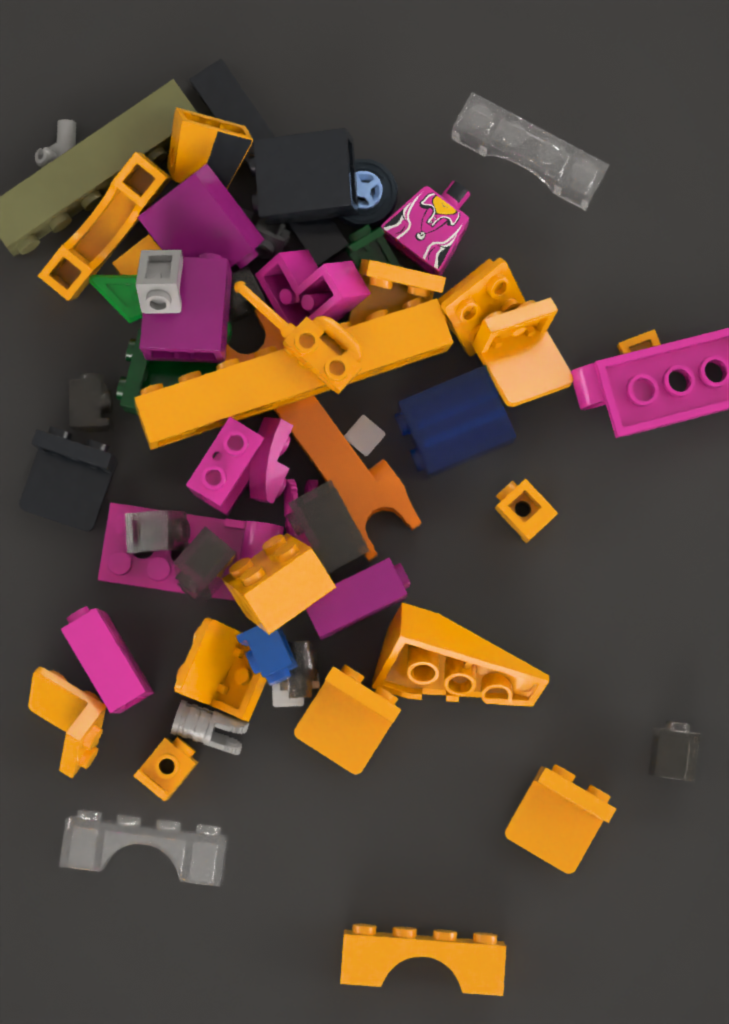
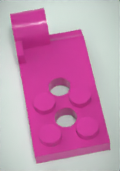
[570,328,729,438]
[98,503,284,602]

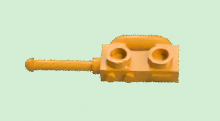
[234,281,363,395]

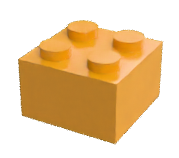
[222,533,336,635]

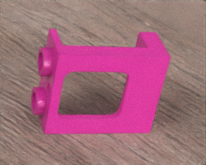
[186,417,265,517]

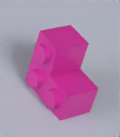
[255,250,371,327]

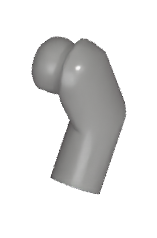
[35,119,77,168]

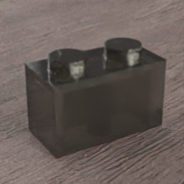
[287,480,371,575]
[173,526,237,602]

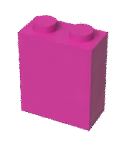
[61,606,155,713]

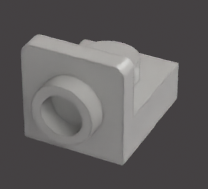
[136,250,183,314]

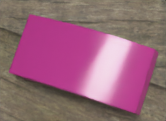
[249,417,294,504]

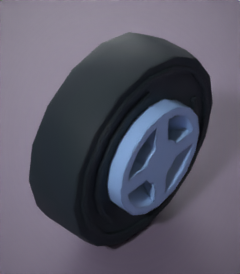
[338,159,398,229]

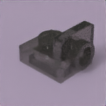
[125,510,190,554]

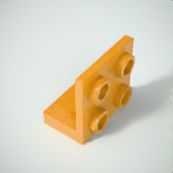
[348,259,446,326]

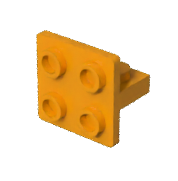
[438,257,526,356]

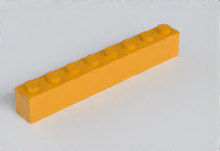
[134,297,453,450]

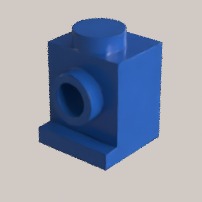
[236,626,298,686]

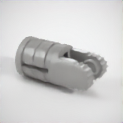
[170,700,249,755]

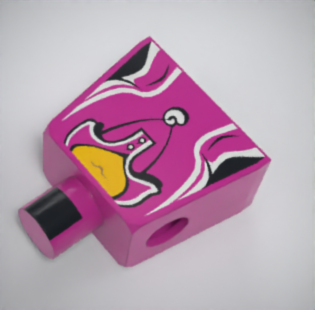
[381,181,470,276]

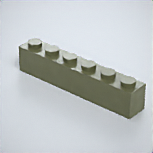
[0,79,198,257]

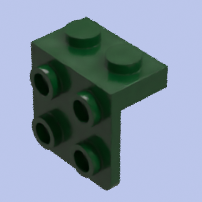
[116,329,218,415]

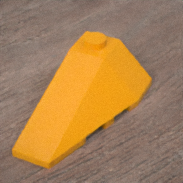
[371,602,549,707]

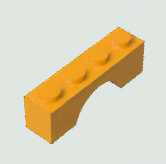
[38,152,172,301]
[340,924,506,996]

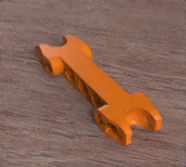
[225,309,422,562]

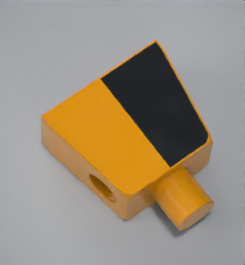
[167,107,253,189]

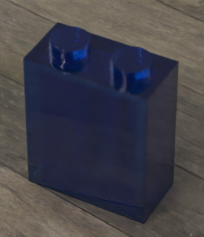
[394,365,517,479]

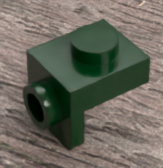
[344,224,401,272]

